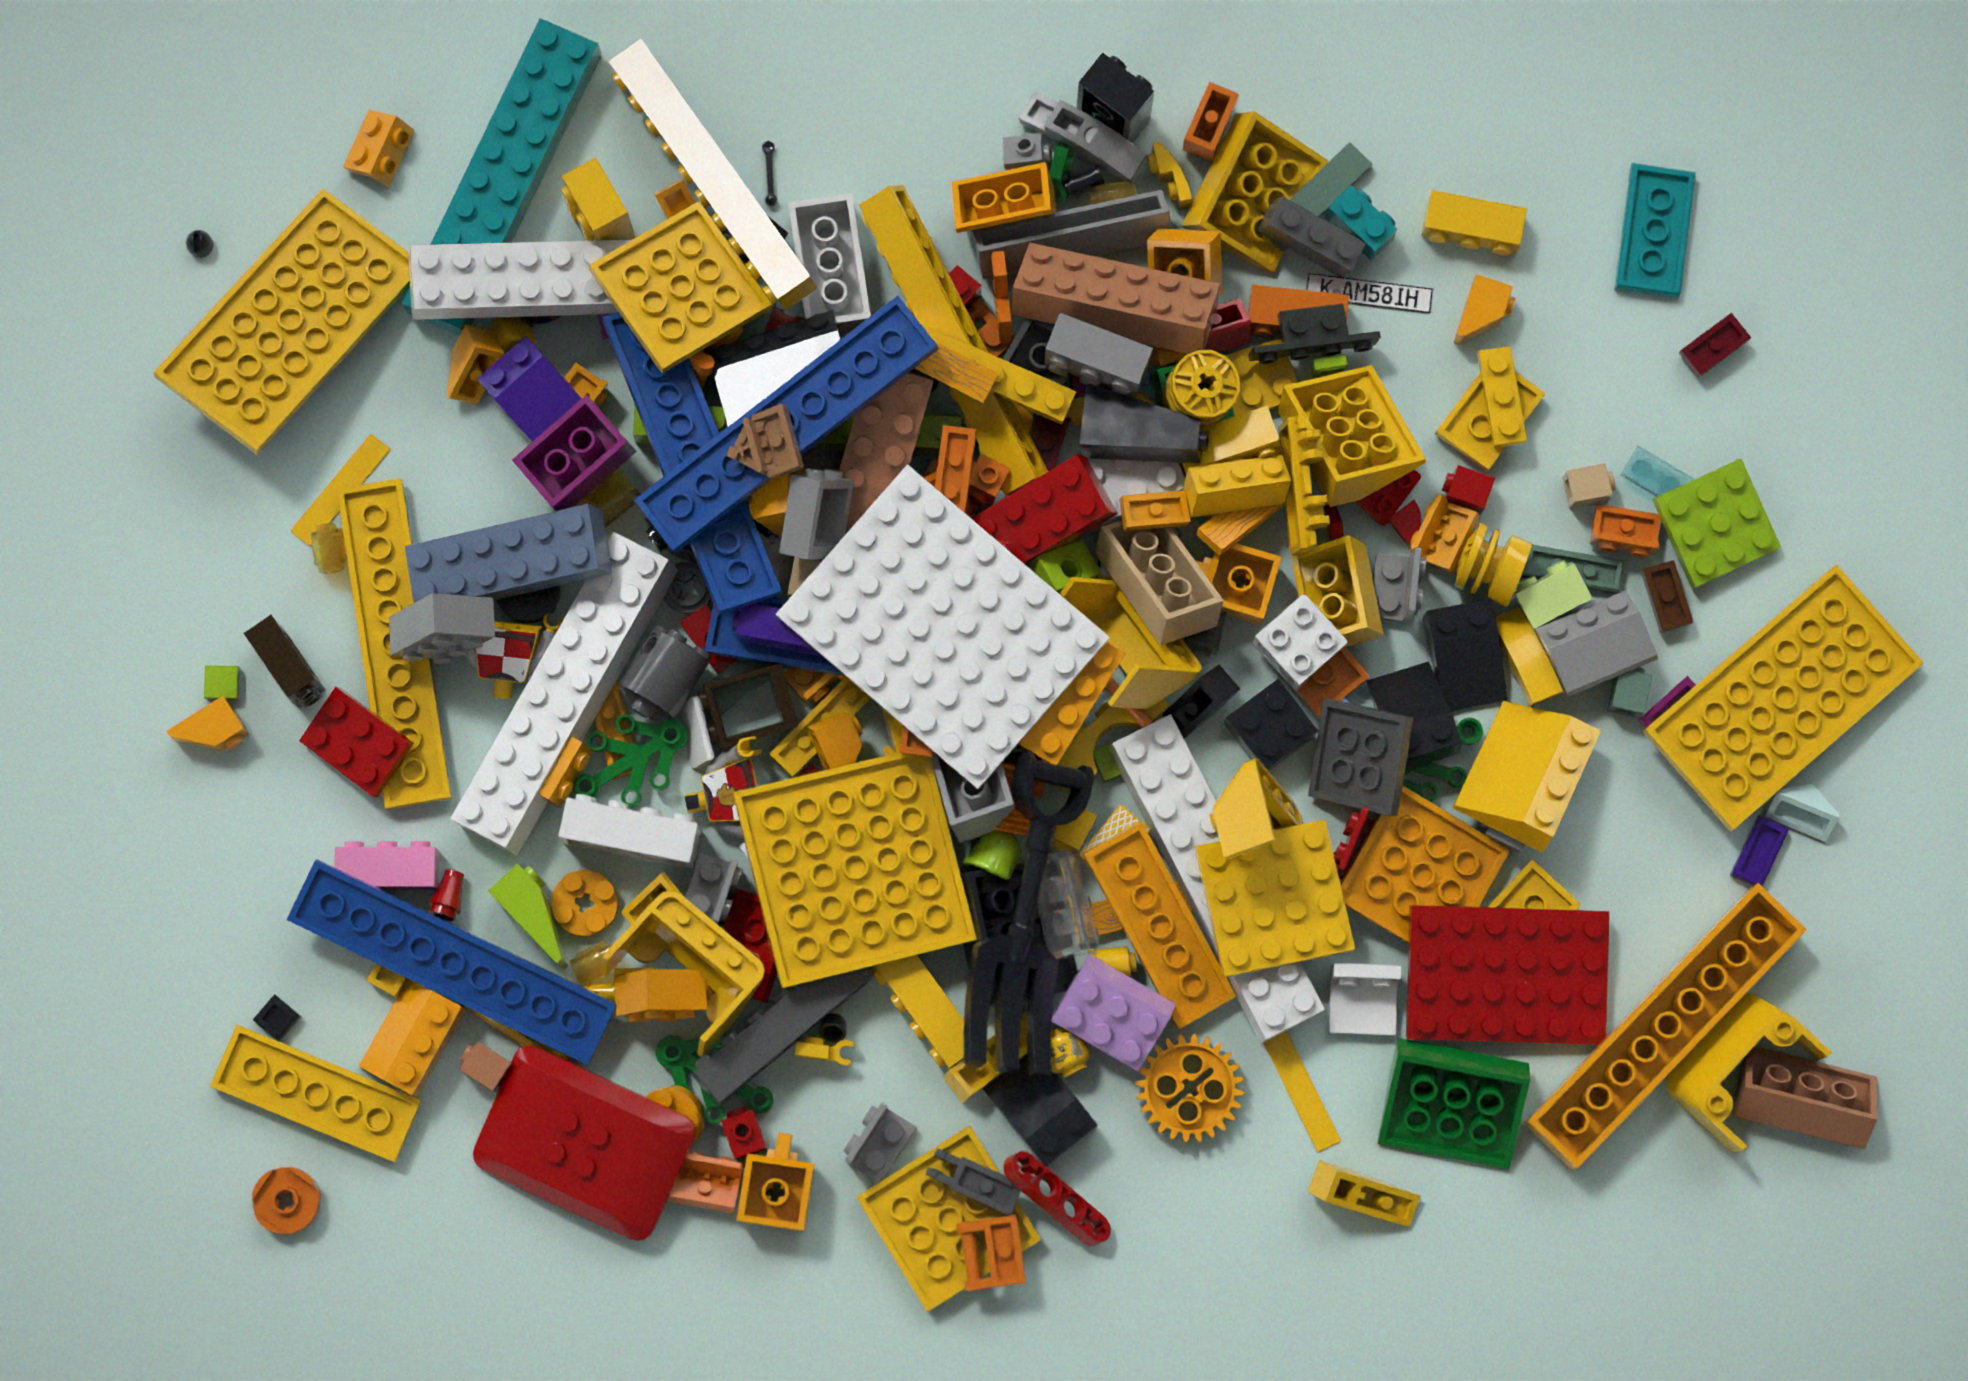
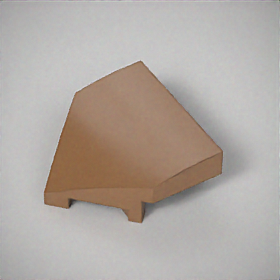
[726,404,804,478]

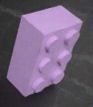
[1051,954,1175,1071]

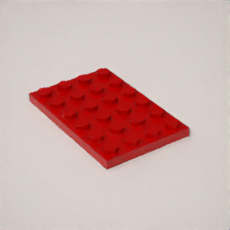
[1406,905,1610,1045]

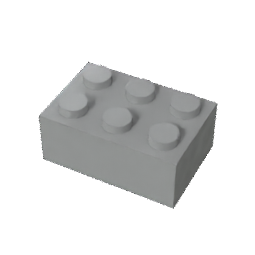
[1044,313,1153,398]
[389,593,495,664]

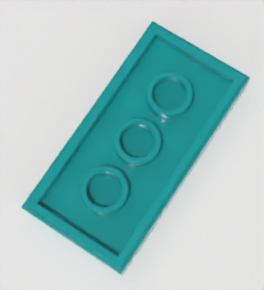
[1614,163,1696,299]

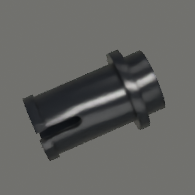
[1062,165,1106,199]

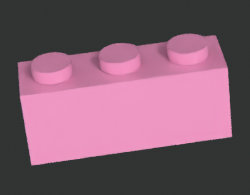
[334,841,439,890]

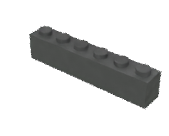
[693,967,874,1107]

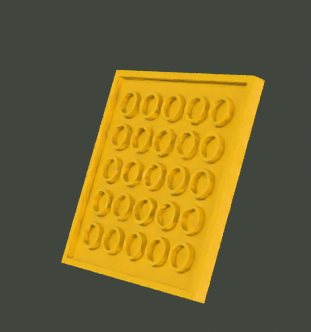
[733,753,977,989]

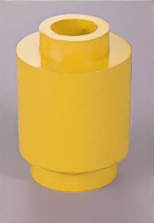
[1090,946,1138,978]

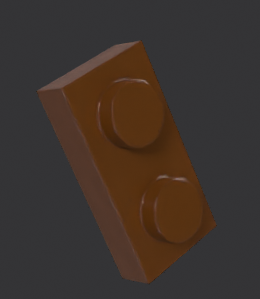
[1641,560,1693,633]

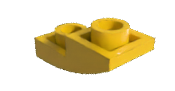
[1147,142,1192,210]

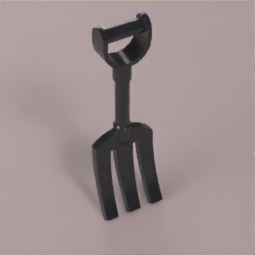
[963,751,1094,1080]

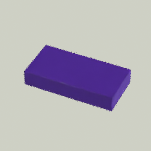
[1730,815,1789,887]

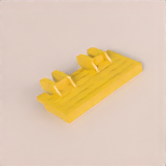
[1278,414,1330,556]

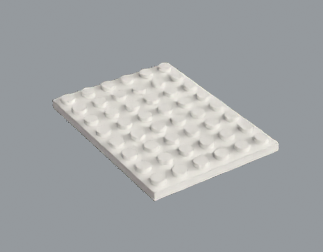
[776,464,1110,790]

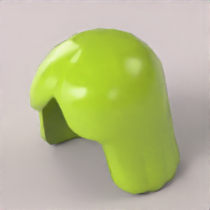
[963,830,1022,880]

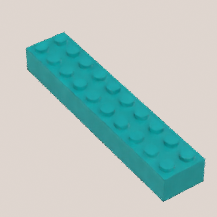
[402,18,602,336]

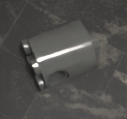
[619,625,712,720]

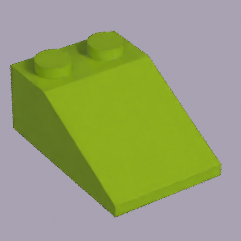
[488,863,568,970]

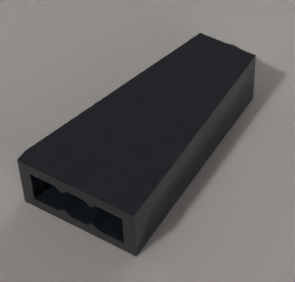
[1079,384,1209,463]

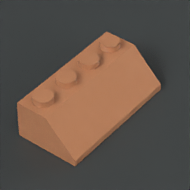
[1734,1046,1877,1149]

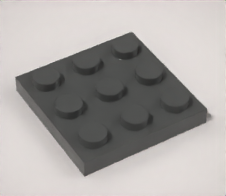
[1308,699,1413,816]

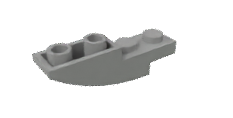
[1018,92,1147,183]

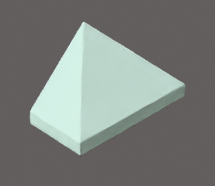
[1764,784,1840,842]

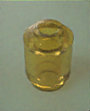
[1090,181,1137,205]
[310,523,347,573]
[569,940,622,984]

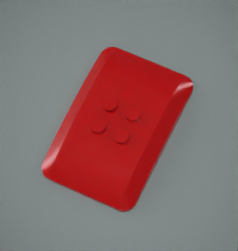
[473,1045,696,1241]

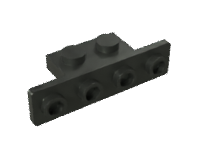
[1248,304,1381,364]

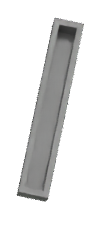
[972,190,1171,279]

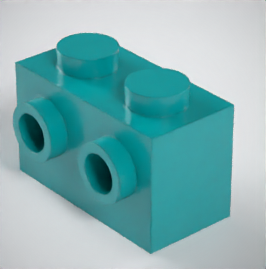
[1325,185,1397,261]

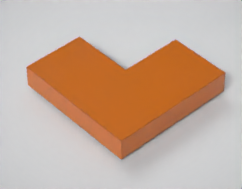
[991,251,1013,344]

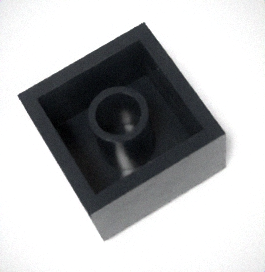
[1223,679,1318,771]

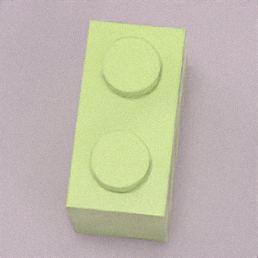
[1514,560,1593,629]

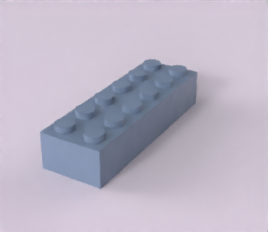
[405,504,612,603]

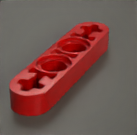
[1003,1151,1111,1246]

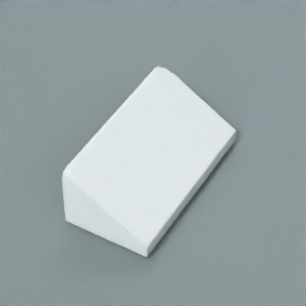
[678,696,715,769]

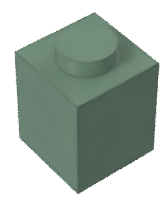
[1607,667,1653,718]

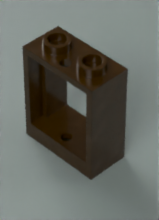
[243,615,326,708]
[698,663,799,749]

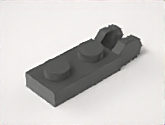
[925,1148,1021,1216]

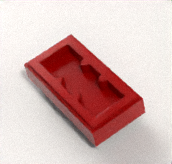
[679,603,739,675]

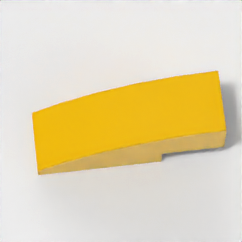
[1495,607,1563,707]
[942,1011,1027,1103]

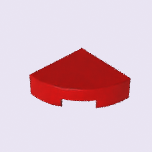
[1388,499,1421,546]
[1323,504,1344,541]

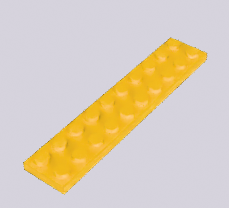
[337,478,452,810]

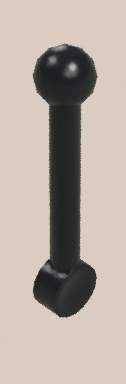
[762,141,778,206]

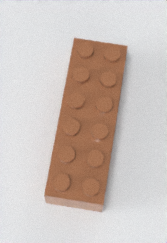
[1011,243,1220,354]
[839,369,934,535]

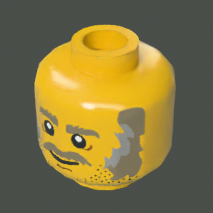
[1050,1027,1090,1078]

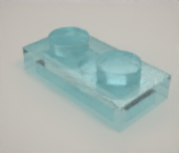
[1620,445,1694,497]

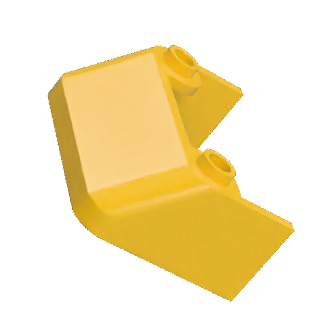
[1060,577,1202,709]
[1209,758,1303,860]
[601,891,764,1057]
[1665,993,1832,1153]

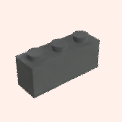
[1257,196,1366,277]

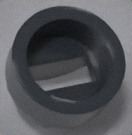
[186,230,213,258]
[820,1013,847,1043]

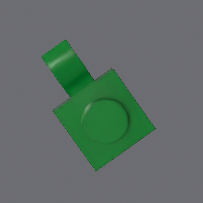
[1049,144,1075,203]

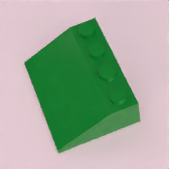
[1377,1038,1531,1169]

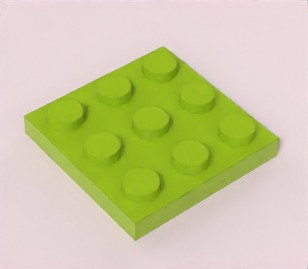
[1652,458,1781,588]

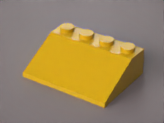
[1181,111,1329,273]
[1278,365,1426,507]
[1453,701,1601,853]

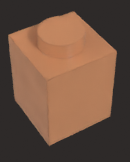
[459,1041,512,1093]

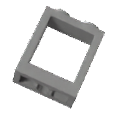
[779,469,854,560]

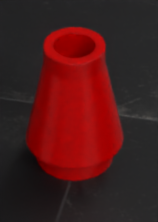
[428,869,464,921]

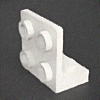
[1252,594,1347,691]
[1329,963,1401,1036]

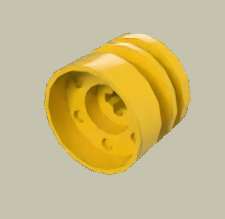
[1163,350,1240,427]
[1454,523,1532,607]

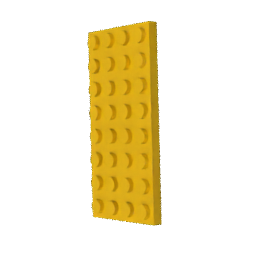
[153,188,410,455]
[1642,564,1924,832]

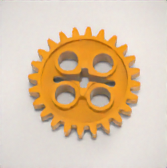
[1135,1034,1244,1143]

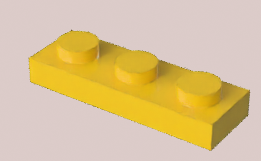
[1477,346,1527,448]

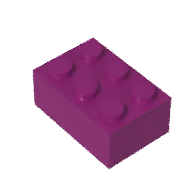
[512,395,637,511]

